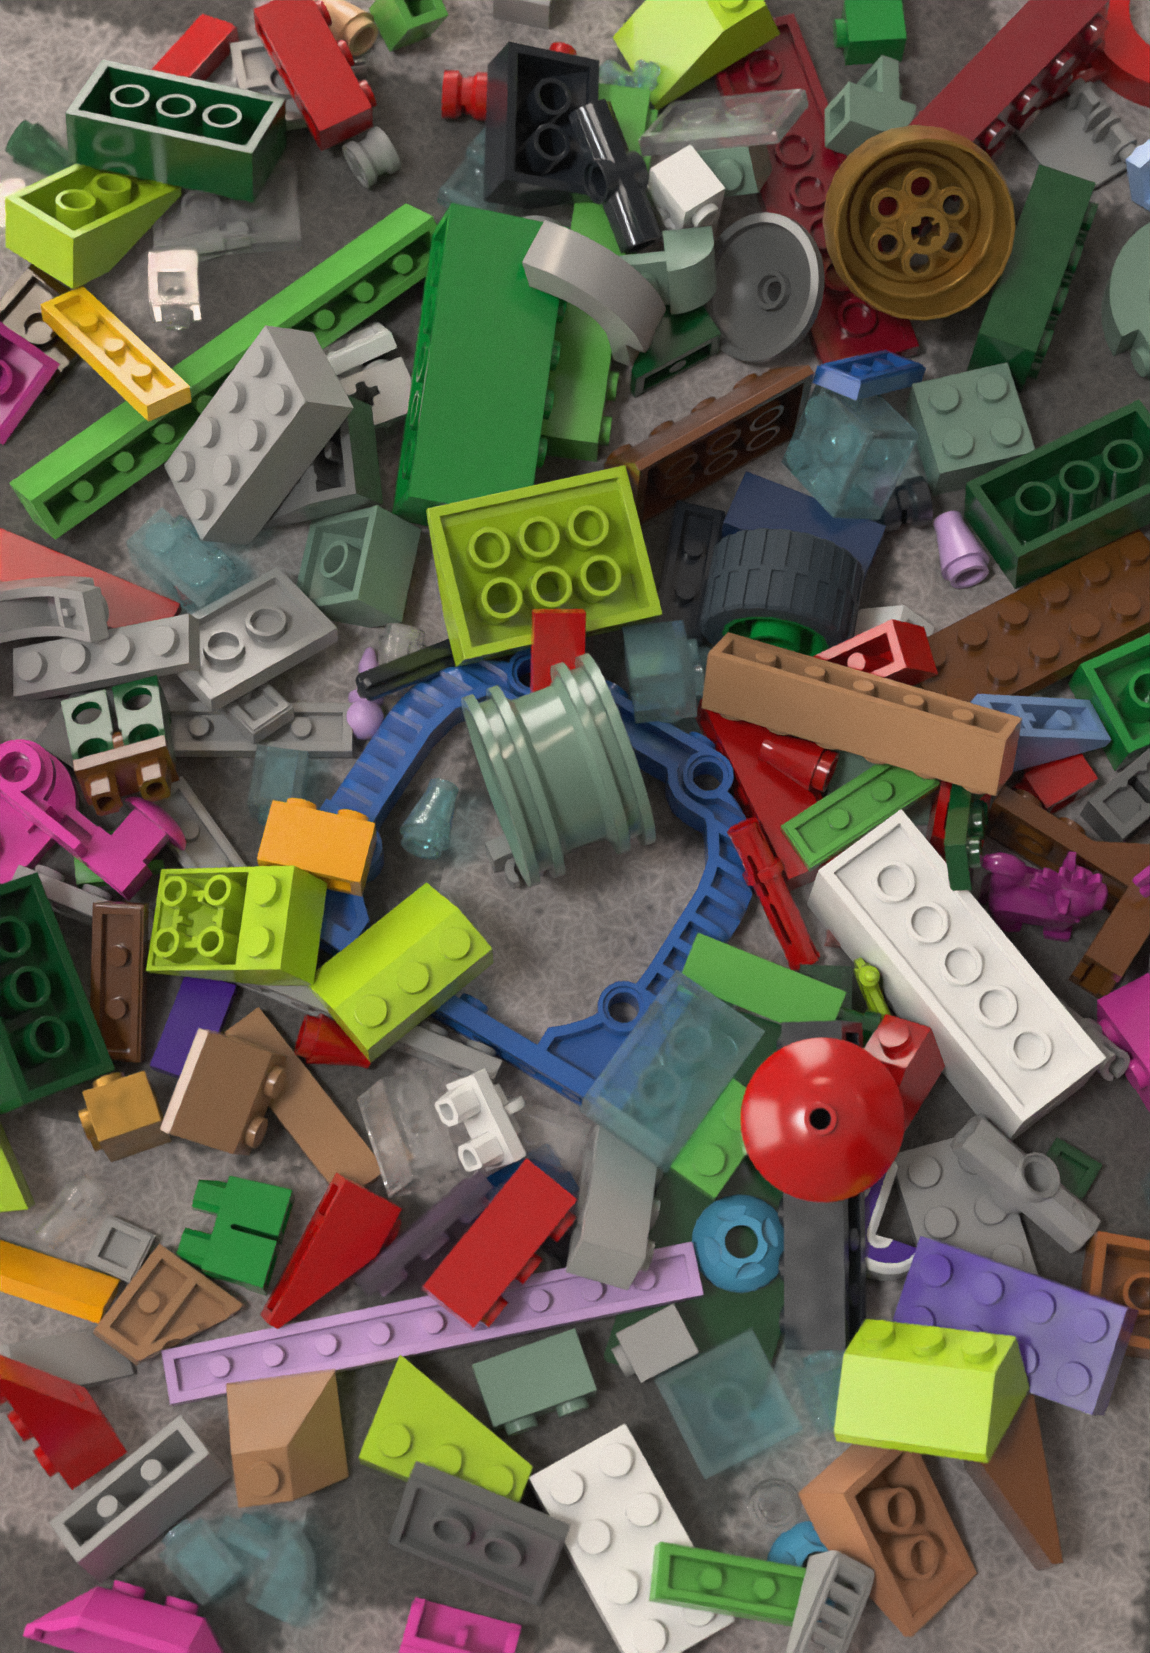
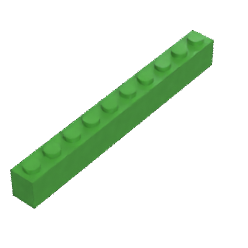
[9,203,437,540]

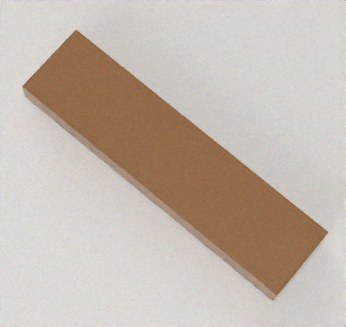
[224,1007,386,1188]

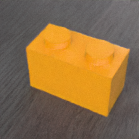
[257,798,377,897]

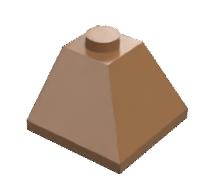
[226,1369,349,1508]

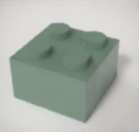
[905,362,1035,496]

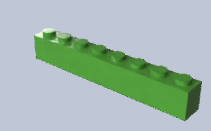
[540,83,658,462]

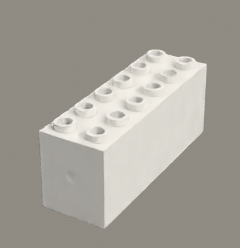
[807,809,1106,1141]

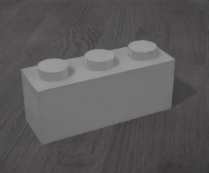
[566,1116,666,1290]
[49,1415,231,1584]

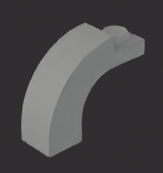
[522,220,666,367]
[0,576,109,643]

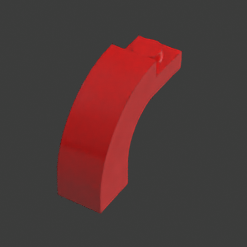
[1096,0,1150,108]

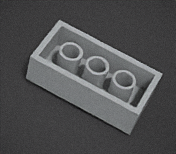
[164,325,354,545]

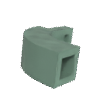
[1101,222,1150,381]

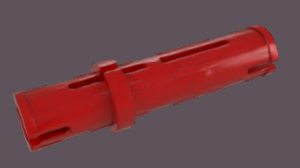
[727,817,821,971]

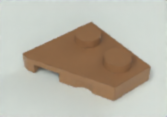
[93,1243,243,1365]

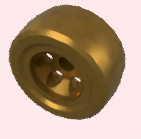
[823,125,1016,321]

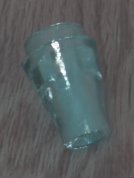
[400,778,459,860]

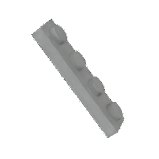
[13,614,200,701]
[148,702,353,758]

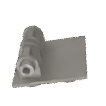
[1014,78,1140,189]

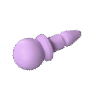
[346,647,385,740]

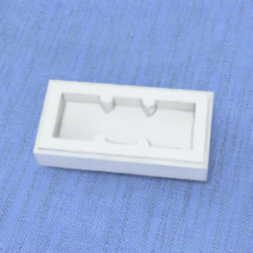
[323,321,397,378]

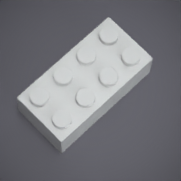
[528,1424,735,1653]

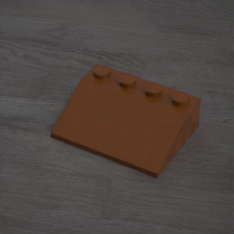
[603,365,814,525]

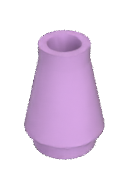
[933,511,990,588]

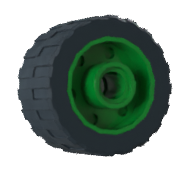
[700,528,864,657]

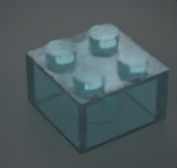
[781,384,919,519]
[654,1326,803,1480]

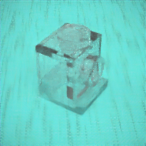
[148,250,202,331]

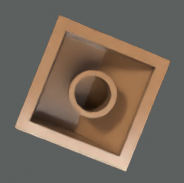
[159,1028,287,1155]

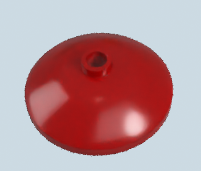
[740,1037,905,1202]

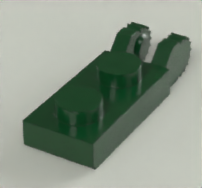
[944,783,989,891]

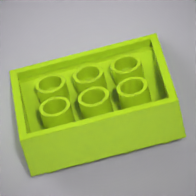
[426,465,662,667]

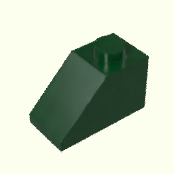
[630,304,721,398]

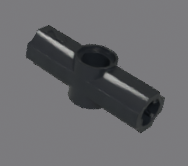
[568,99,663,255]

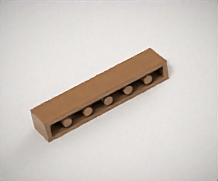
[701,632,1022,796]

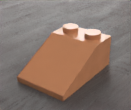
[798,1444,977,1637]

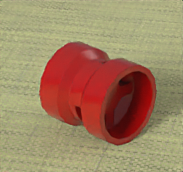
[441,70,487,121]

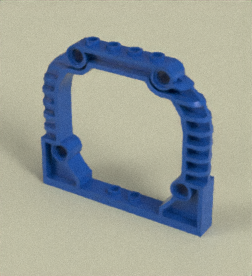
[319,649,754,1121]

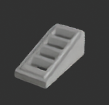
[786,1550,875,1653]

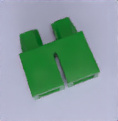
[177,1175,295,1296]

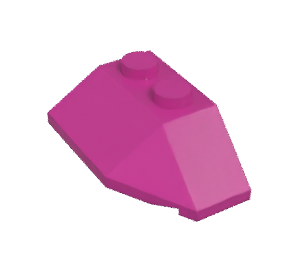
[23,1580,224,1653]

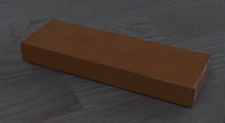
[90,901,149,1062]

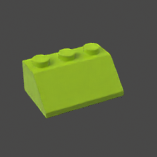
[307,882,494,1063]
[834,1319,1030,1463]

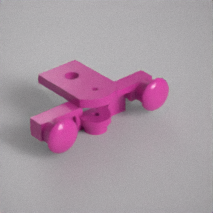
[0,739,186,901]

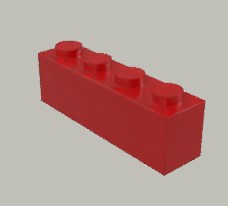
[694,699,845,891]

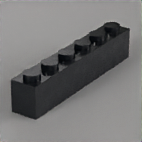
[776,1021,866,1351]

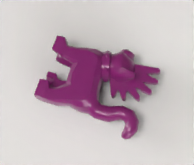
[978,851,1108,942]

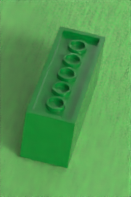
[392,203,569,526]

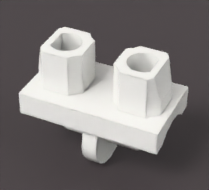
[434,1068,527,1172]

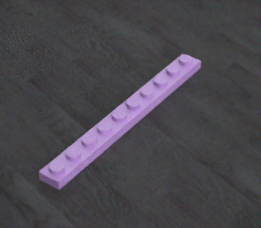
[161,1242,704,1406]

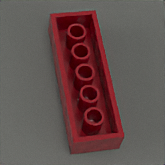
[878,0,1110,236]

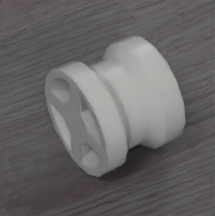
[342,126,401,188]

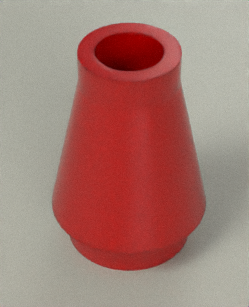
[758,731,840,792]
[295,1013,371,1069]

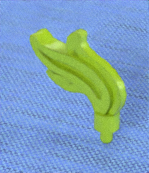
[853,957,891,1026]

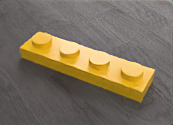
[40,286,192,422]

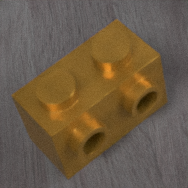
[78,1070,172,1162]

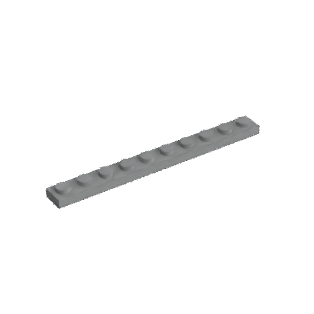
[12,865,502,1085]

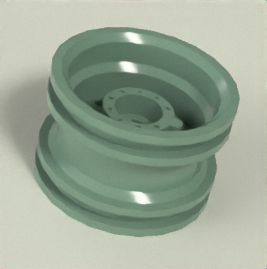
[461,653,656,887]

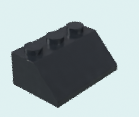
[483,42,599,210]

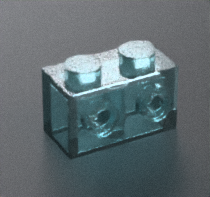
[126,507,238,615]
[622,620,704,723]

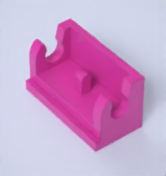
[399,1597,522,1653]

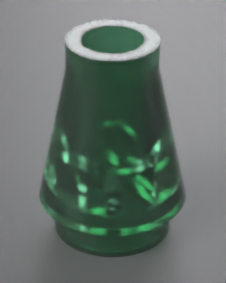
[5,119,76,177]

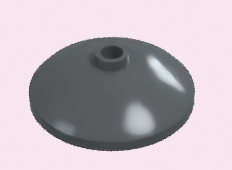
[703,212,825,362]

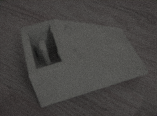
[260,395,383,531]

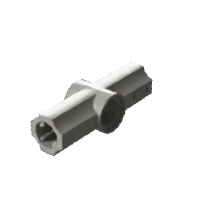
[949,1114,1101,1253]

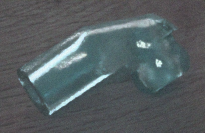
[599,59,661,92]

